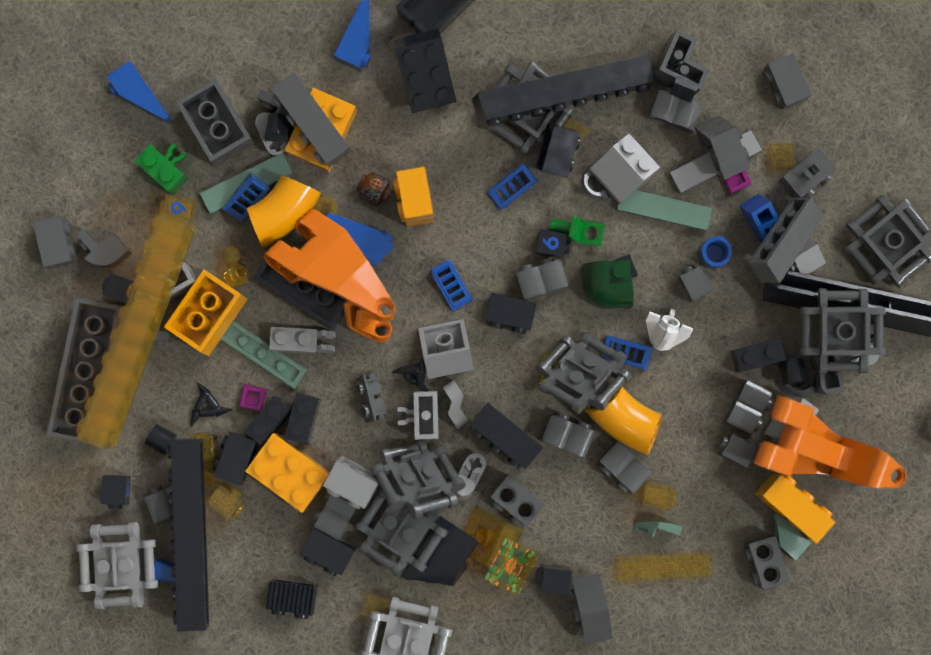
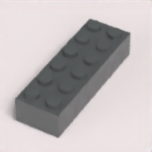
[46,297,125,445]

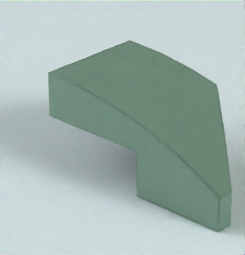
[773,512,811,561]
[634,521,683,537]

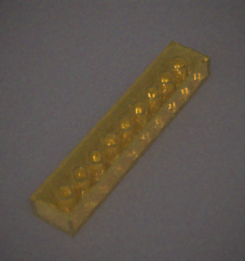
[76,211,196,449]

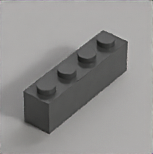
[271,72,351,167]
[748,197,823,283]

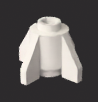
[646,309,693,351]

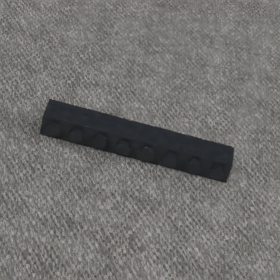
[472,55,656,127]
[762,270,931,337]
[167,438,210,632]

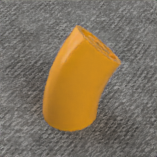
[247,175,321,249]
[584,386,662,456]

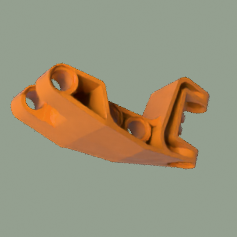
[263,209,395,343]
[754,395,907,488]

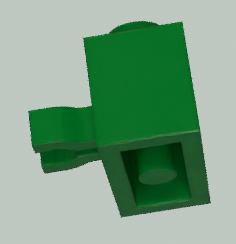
[134,143,188,195]

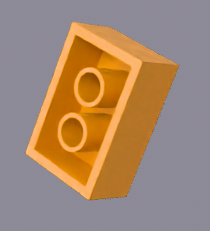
[285,88,357,173]
[393,167,434,227]
[164,269,248,356]
[245,433,330,513]
[755,473,835,544]

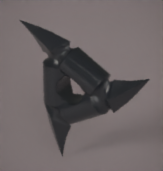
[392,357,430,392]
[191,382,233,427]

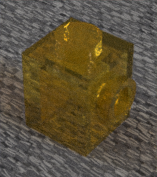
[206,484,245,520]

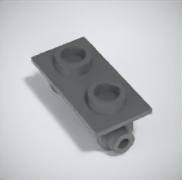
[355,373,387,423]

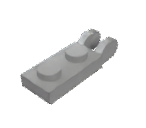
[269,327,336,354]

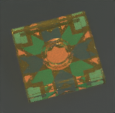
[484,538,539,595]

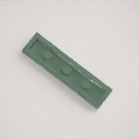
[200,153,293,215]
[617,191,712,231]
[220,320,307,389]

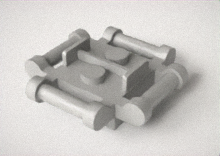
[76,522,158,609]
[360,597,453,655]

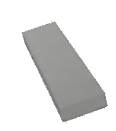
[669,130,762,194]

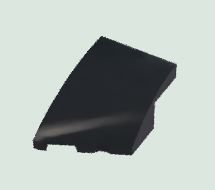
[403,516,479,586]

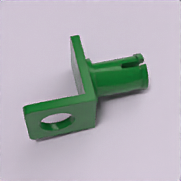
[550,215,605,246]

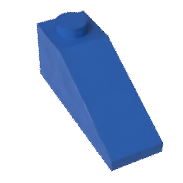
[334,0,372,72]
[106,61,172,124]
[739,193,779,243]
[325,212,395,266]

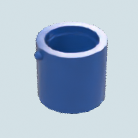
[698,236,732,269]

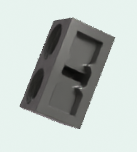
[490,474,544,527]
[743,534,790,590]

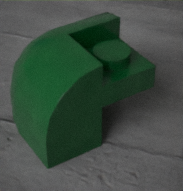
[582,259,634,309]

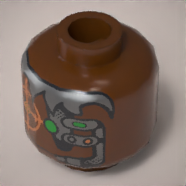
[356,172,392,206]

